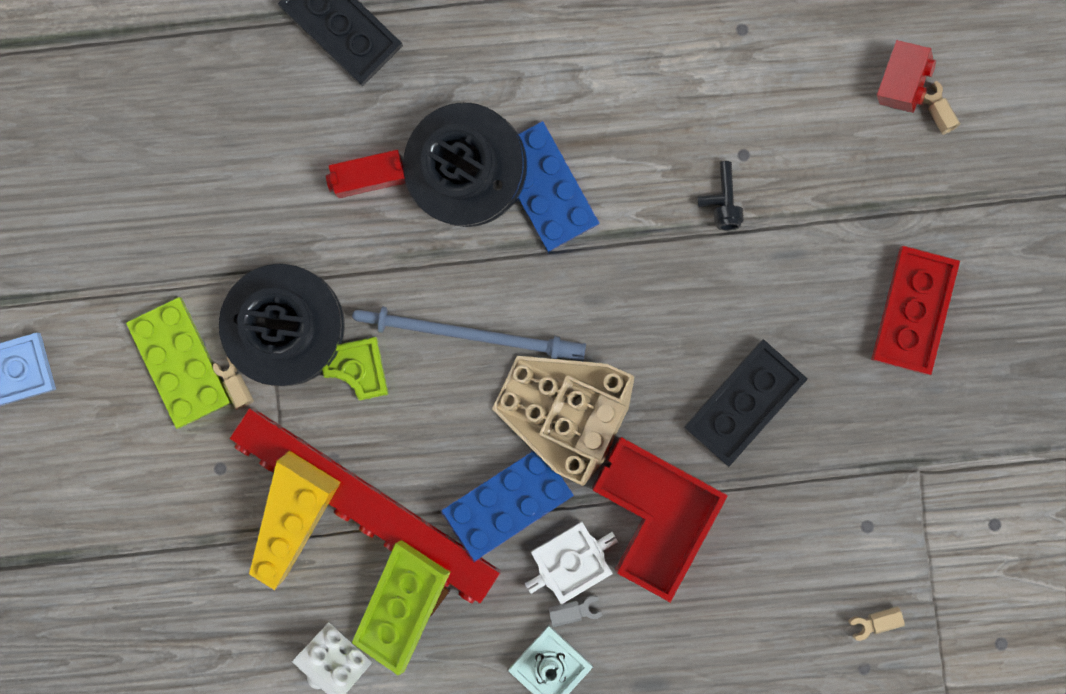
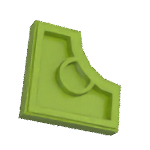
[322,337,389,401]

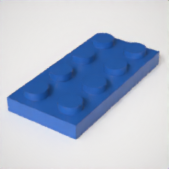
[518,121,600,252]
[441,451,574,562]

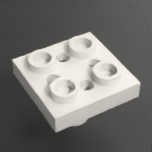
[292,622,372,694]

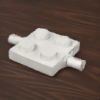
[525,521,618,604]

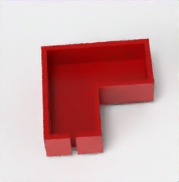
[591,437,728,603]

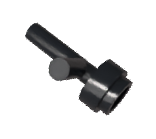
[698,161,744,231]

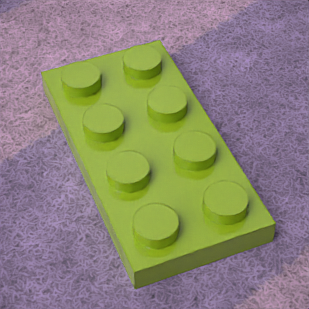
[126,297,232,429]
[352,541,450,676]

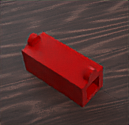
[326,149,406,199]

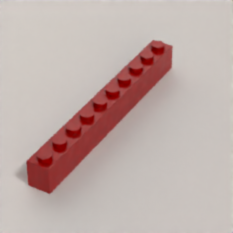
[229,408,501,604]

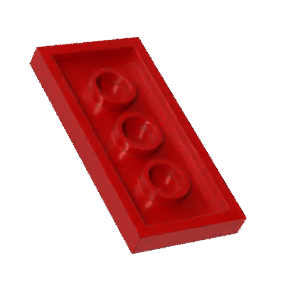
[871,246,960,375]

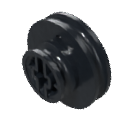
[403,102,527,227]
[219,264,345,386]

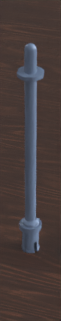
[352,306,586,362]

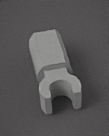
[548,595,602,627]

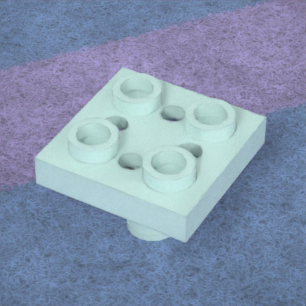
[508,625,593,694]

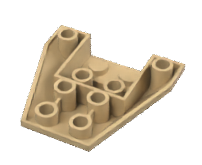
[492,356,635,486]

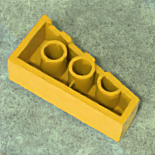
[249,451,341,590]

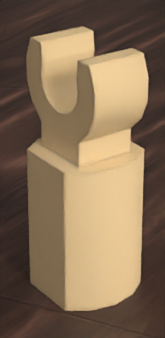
[923,81,960,135]
[213,357,254,410]
[848,606,905,641]

